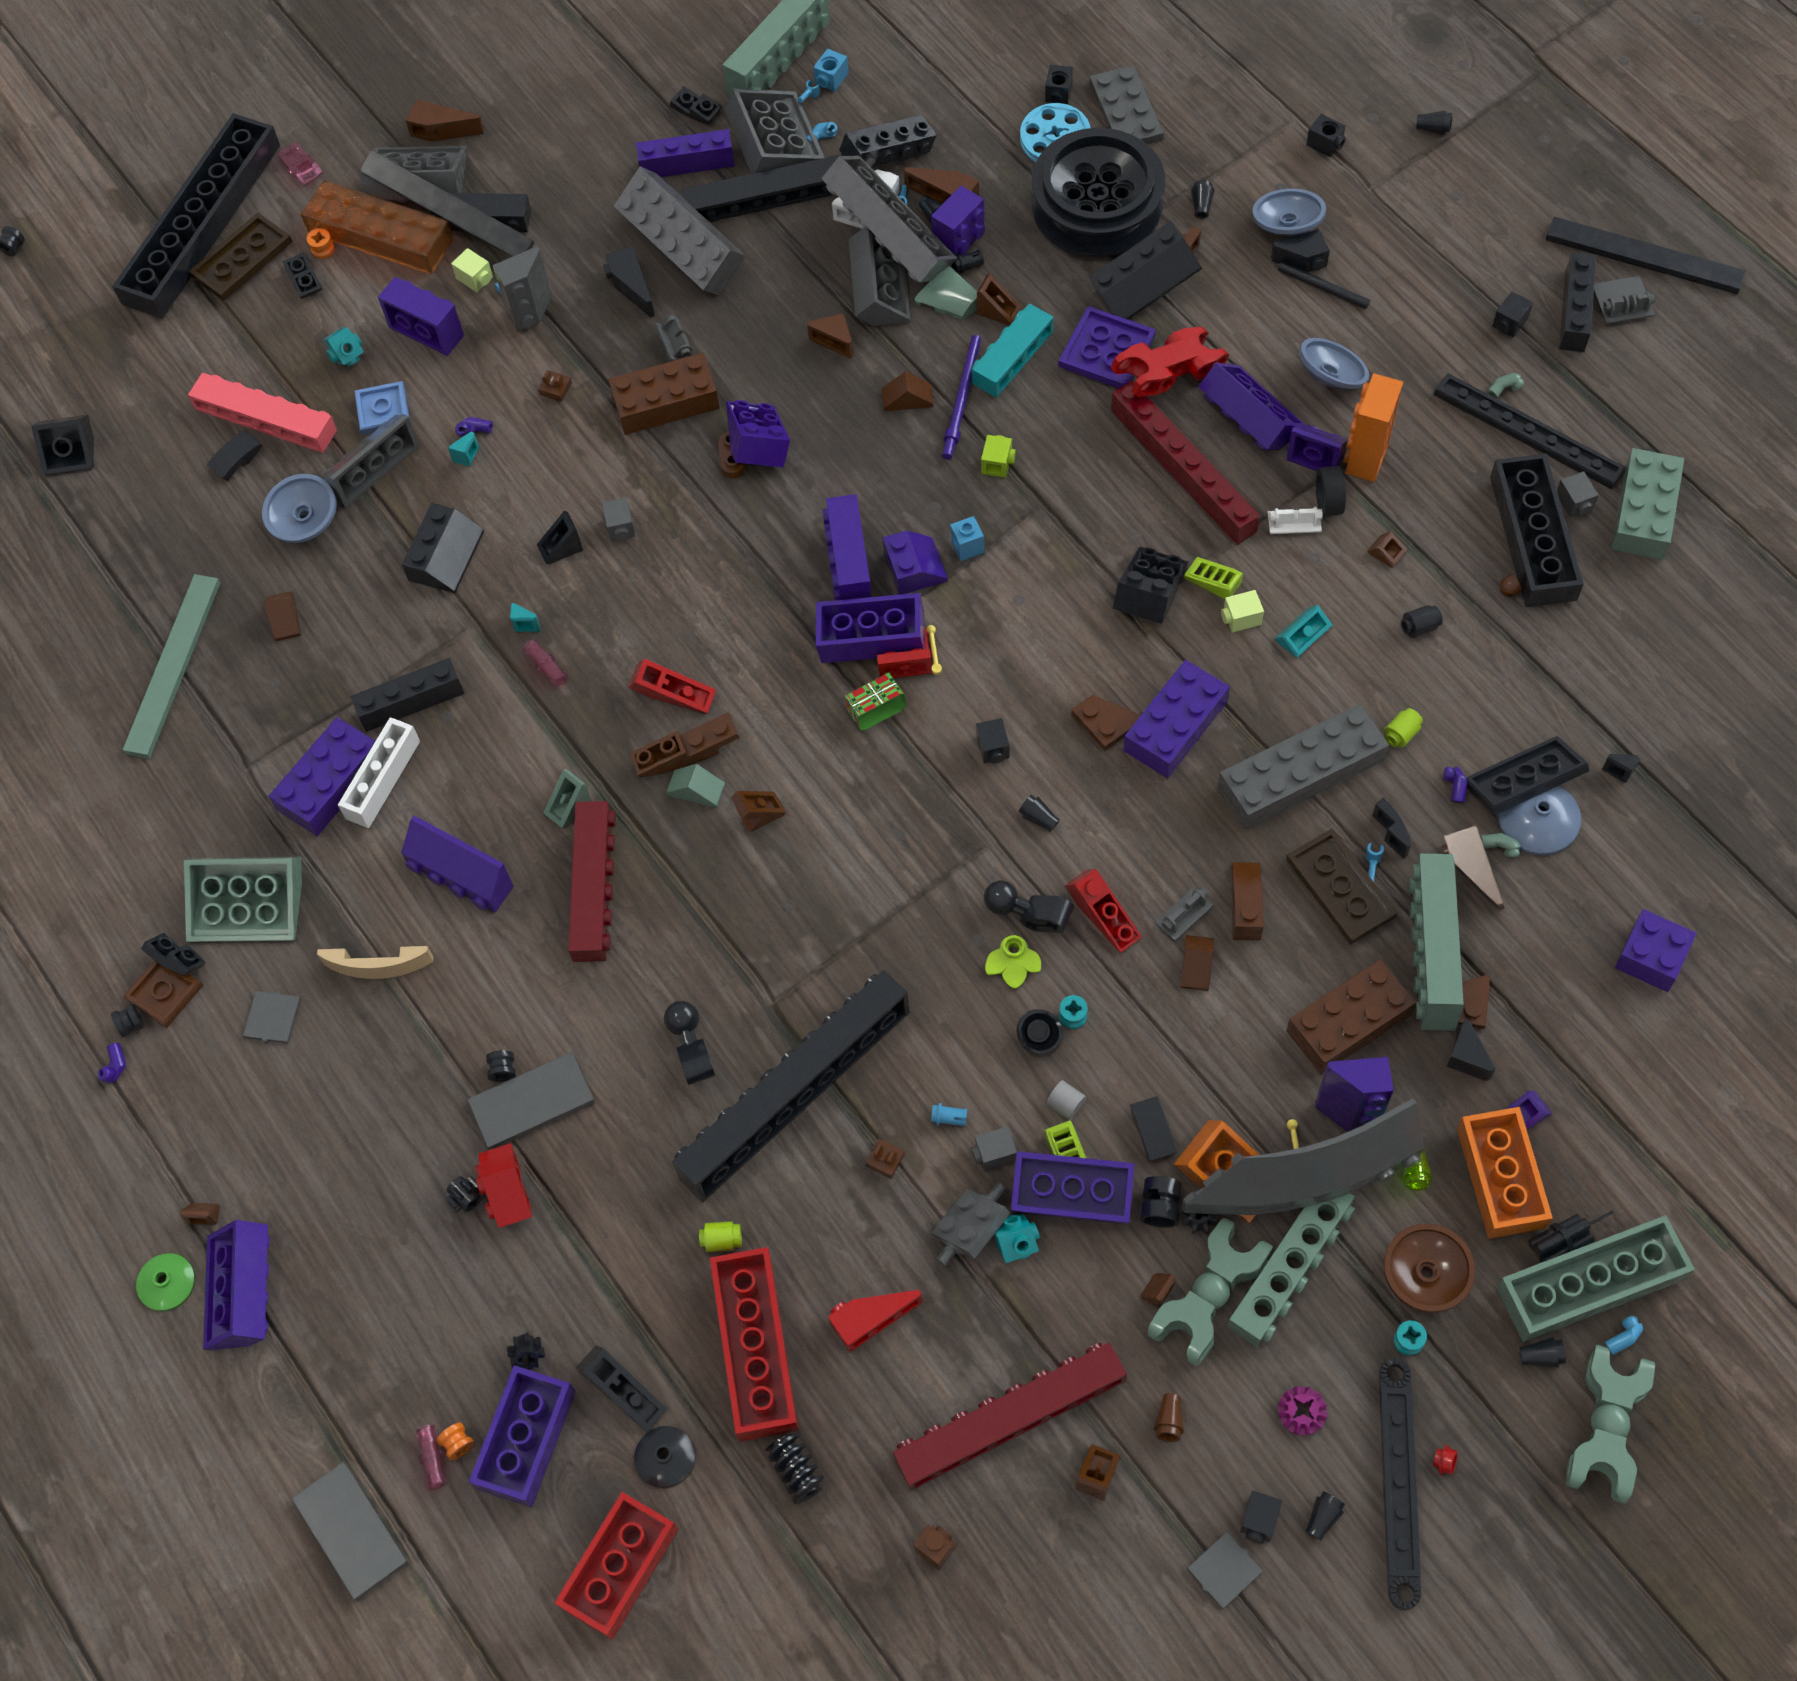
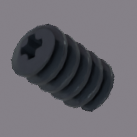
[765,1433,824,1504]

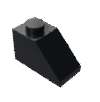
[1271,229,1330,272]

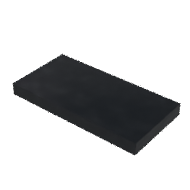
[1466,736,1589,815]

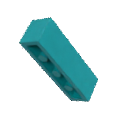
[971,303,1054,398]

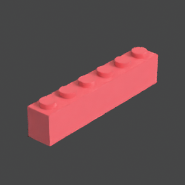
[188,372,337,453]

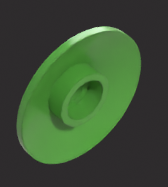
[136,1253,195,1311]

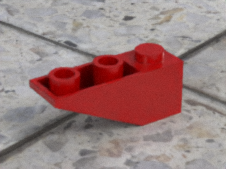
[1064,869,1142,953]

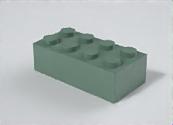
[1611,448,1684,560]

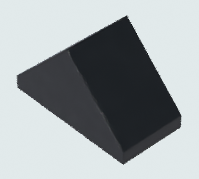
[537,511,583,564]
[1447,1019,1496,1081]

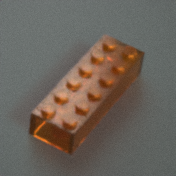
[300,180,454,274]

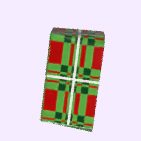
[845,673,906,731]

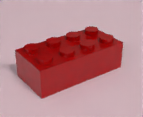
[554,1492,679,1641]

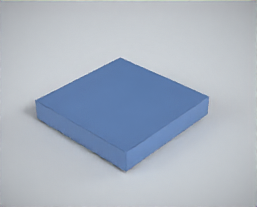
[354,381,410,435]

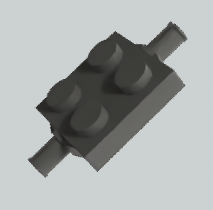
[931,1182,1010,1267]

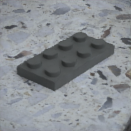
[1089,65,1164,144]

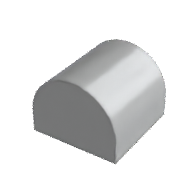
[1047,1080,1087,1121]

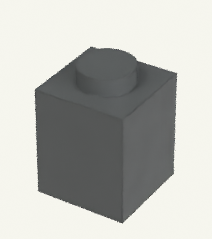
[1557,472,1599,518]
[602,497,635,541]
[971,1126,1017,1172]

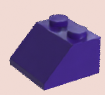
[1287,423,1348,471]
[882,530,948,595]

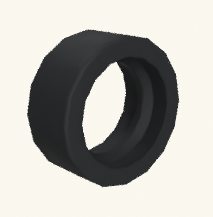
[1316,466,1346,517]

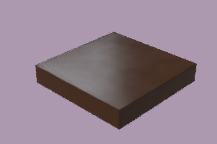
[123,960,203,1028]

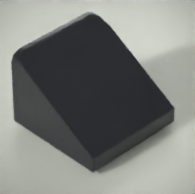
[1602,754,1641,783]

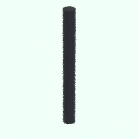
[1278,262,1371,309]

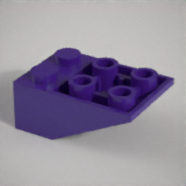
[726,400,790,467]

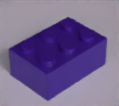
[378,277,464,356]

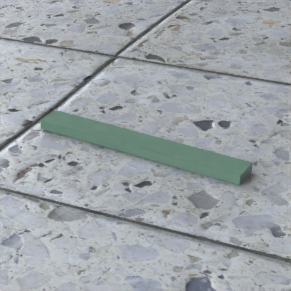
[123,574,220,759]

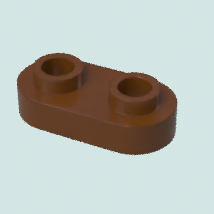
[718,432,746,478]

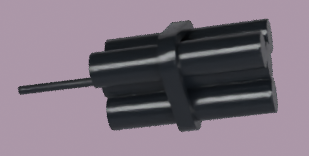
[1528,1210,1614,1263]

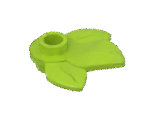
[985,935,1041,989]

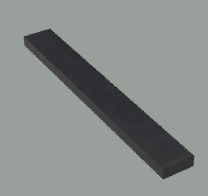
[360,150,535,257]
[1546,217,1746,294]
[1434,373,1626,490]

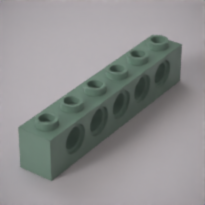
[1227,1194,1355,1348]

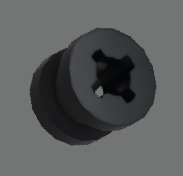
[0,226,25,256]
[111,1003,144,1038]
[486,1050,516,1082]

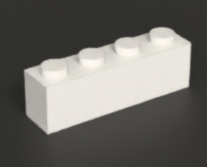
[338,717,420,828]

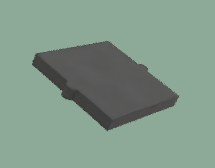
[243,991,301,1043]
[1187,1532,1263,1609]

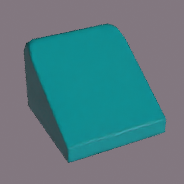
[448,432,479,467]
[510,603,541,632]

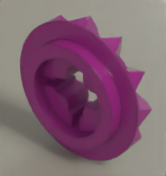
[1278,1386,1327,1436]

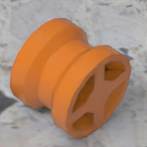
[307,228,335,259]
[436,1422,475,1461]

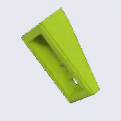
[1184,557,1243,599]
[1044,1121,1086,1158]

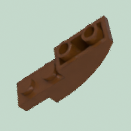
[629,712,740,777]

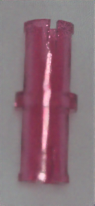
[523,639,568,687]
[416,1425,447,1490]

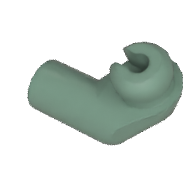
[1486,373,1524,399]
[1480,833,1521,858]

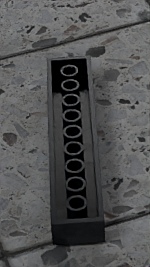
[112,113,280,319]
[672,970,910,1203]

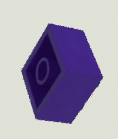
[931,186,985,255]
[1614,909,1697,992]

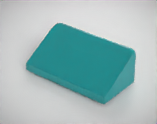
[1274,605,1333,658]

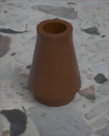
[1154,1393,1184,1442]

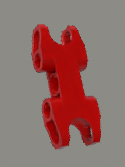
[1110,326,1230,397]

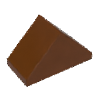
[977,274,1022,326]
[807,313,853,359]
[882,371,933,411]
[264,591,301,641]
[1181,935,1214,991]
[1076,1444,1120,1501]

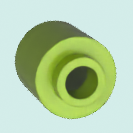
[1384,708,1423,748]
[699,1221,742,1252]

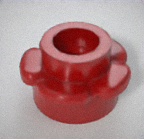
[1434,1445,1458,1475]

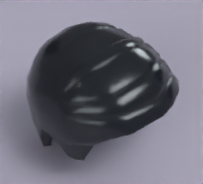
[1016,1009,1064,1057]

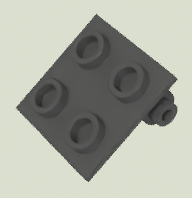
[1594,276,1655,324]

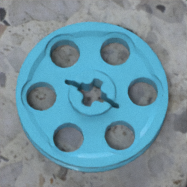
[1020,103,1090,162]

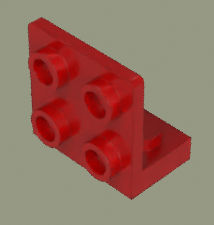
[877,627,932,678]

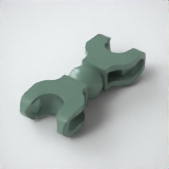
[1148,1218,1273,1366]
[1565,1344,1655,1504]

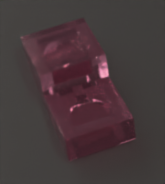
[278,142,323,185]

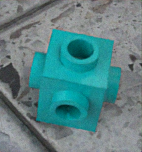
[322,327,364,367]
[994,1213,1040,1263]

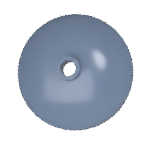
[1253,189,1326,236]
[1299,338,1369,390]
[262,474,337,543]
[1497,786,1581,856]

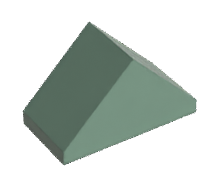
[666,764,725,808]
[543,769,591,828]

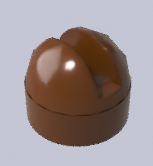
[1500,574,1522,597]

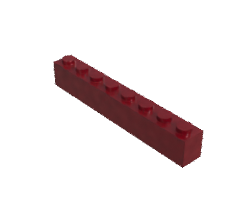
[1111,381,1260,545]
[893,1342,1127,1491]

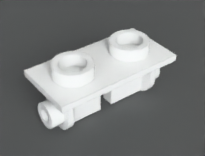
[1268,507,1322,534]

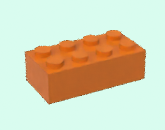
[1343,373,1403,482]
[1457,1107,1553,1239]

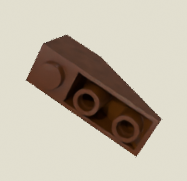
[405,100,484,141]

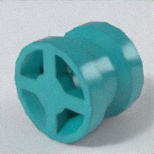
[1059,995,1088,1030]
[1393,1320,1427,1356]

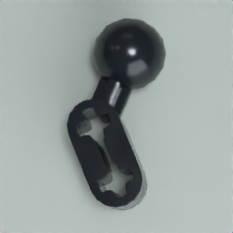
[983,880,1074,933]
[663,1001,715,1085]

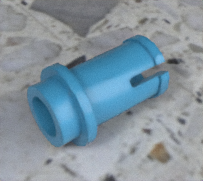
[931,1103,967,1127]

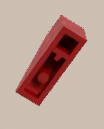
[628,658,716,714]
[828,1290,923,1353]

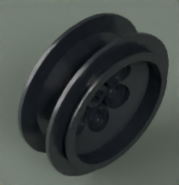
[1032,128,1165,257]

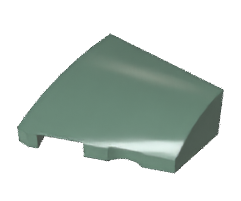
[914,266,977,320]

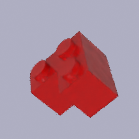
[475,1143,532,1228]

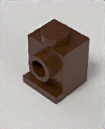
[913,1524,958,1570]

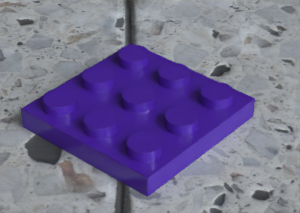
[1058,306,1156,388]

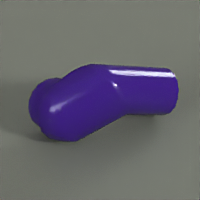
[98,1043,126,1084]

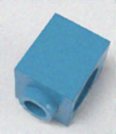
[813,49,849,92]
[950,516,984,561]

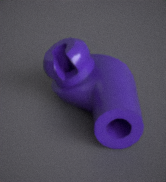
[455,417,493,438]
[1443,766,1467,803]

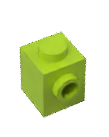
[981,435,1016,478]

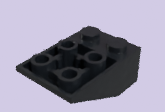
[1113,547,1189,624]

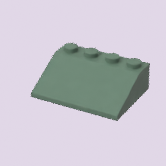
[184,857,302,942]

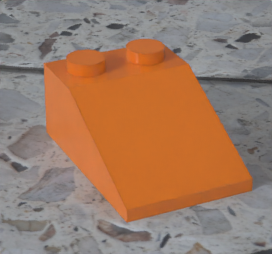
[1173,1120,1259,1223]

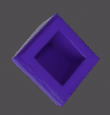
[1507,1090,1552,1130]

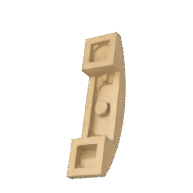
[317,946,433,979]

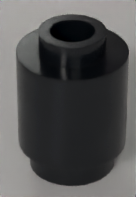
[1401,605,1443,638]

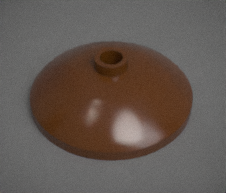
[1384,1223,1475,1313]

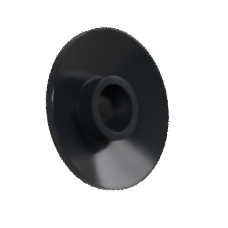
[635,1426,695,1488]

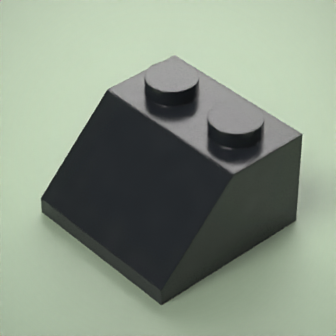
[31,414,94,475]

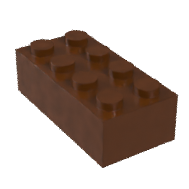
[608,352,720,435]
[1286,959,1416,1075]

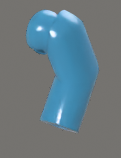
[806,122,838,142]

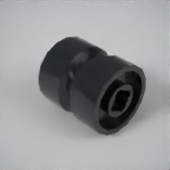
[1141,1176,1182,1228]

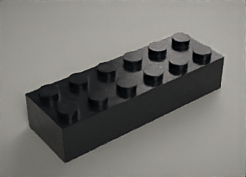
[1490,453,1584,607]

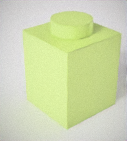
[451,248,493,292]
[1221,590,1264,633]

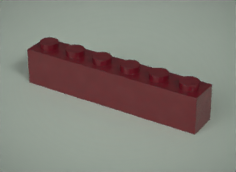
[569,801,616,962]

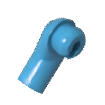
[1605,1315,1643,1355]

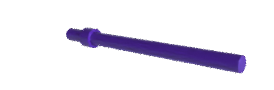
[942,335,981,460]

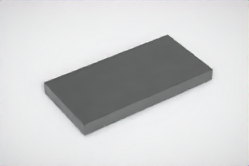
[468,1052,595,1150]
[292,1462,409,1601]

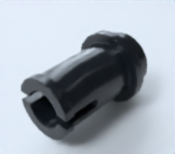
[952,249,984,273]

